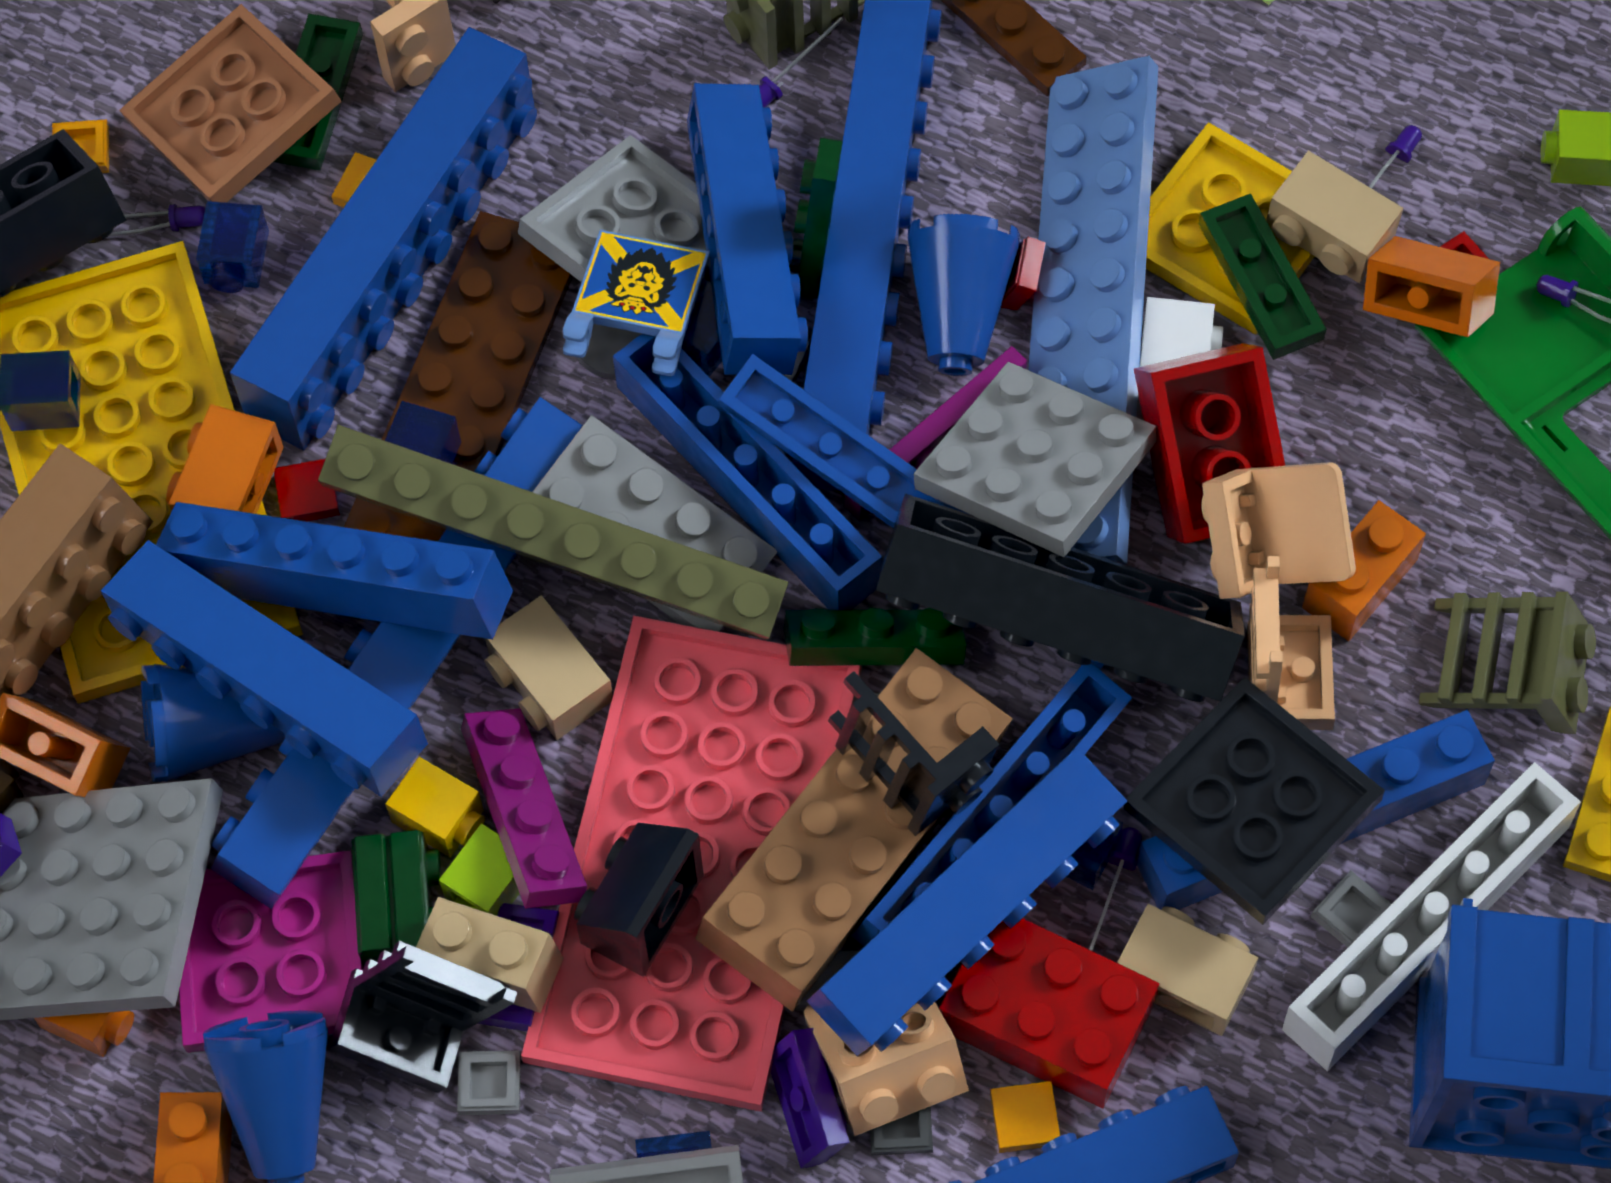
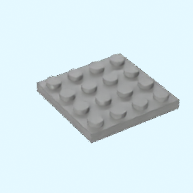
[0,778,223,1020]

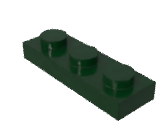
[274,13,363,171]
[789,138,843,299]
[1198,193,1327,360]
[783,608,966,666]

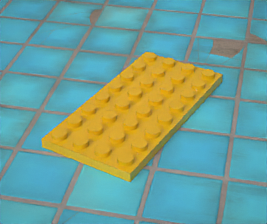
[0,241,303,704]

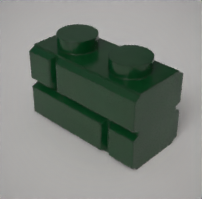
[351,830,442,967]

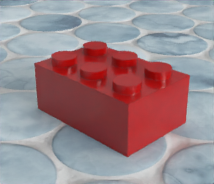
[1134,343,1286,544]
[939,918,1160,1109]

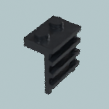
[828,671,1000,836]
[328,941,517,1093]

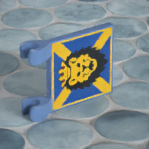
[563,230,709,376]

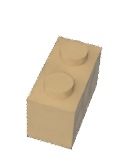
[1266,150,1404,283]
[484,595,613,740]
[416,897,563,1013]
[1117,904,1259,1036]

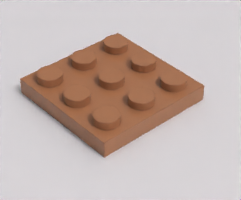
[119,4,342,210]

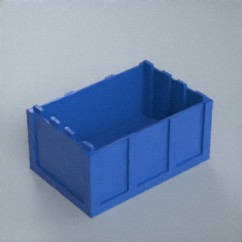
[1409,898,1611,1169]

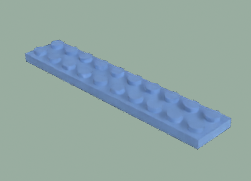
[1028,56,1159,564]

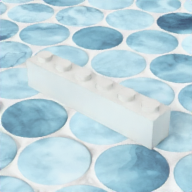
[1282,762,1581,1072]

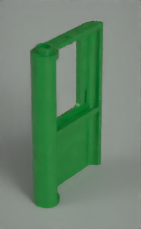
[1414,206,1611,540]

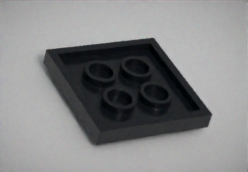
[1123,677,1385,925]

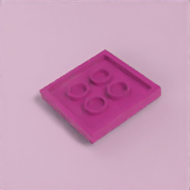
[179,850,364,1053]

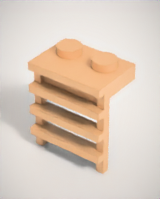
[370,0,456,92]
[1247,556,1335,730]

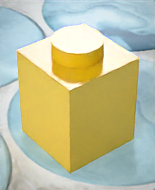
[385,756,485,858]

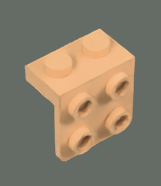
[1202,462,1356,599]
[804,1002,969,1136]

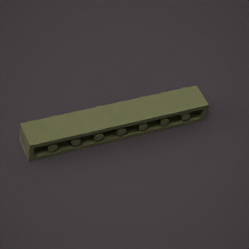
[318,424,789,641]

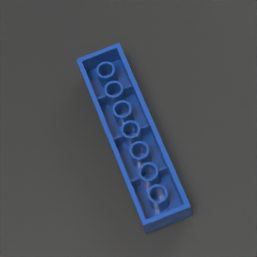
[230,27,537,451]

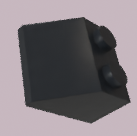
[574,823,704,977]

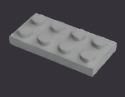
[533,415,777,632]

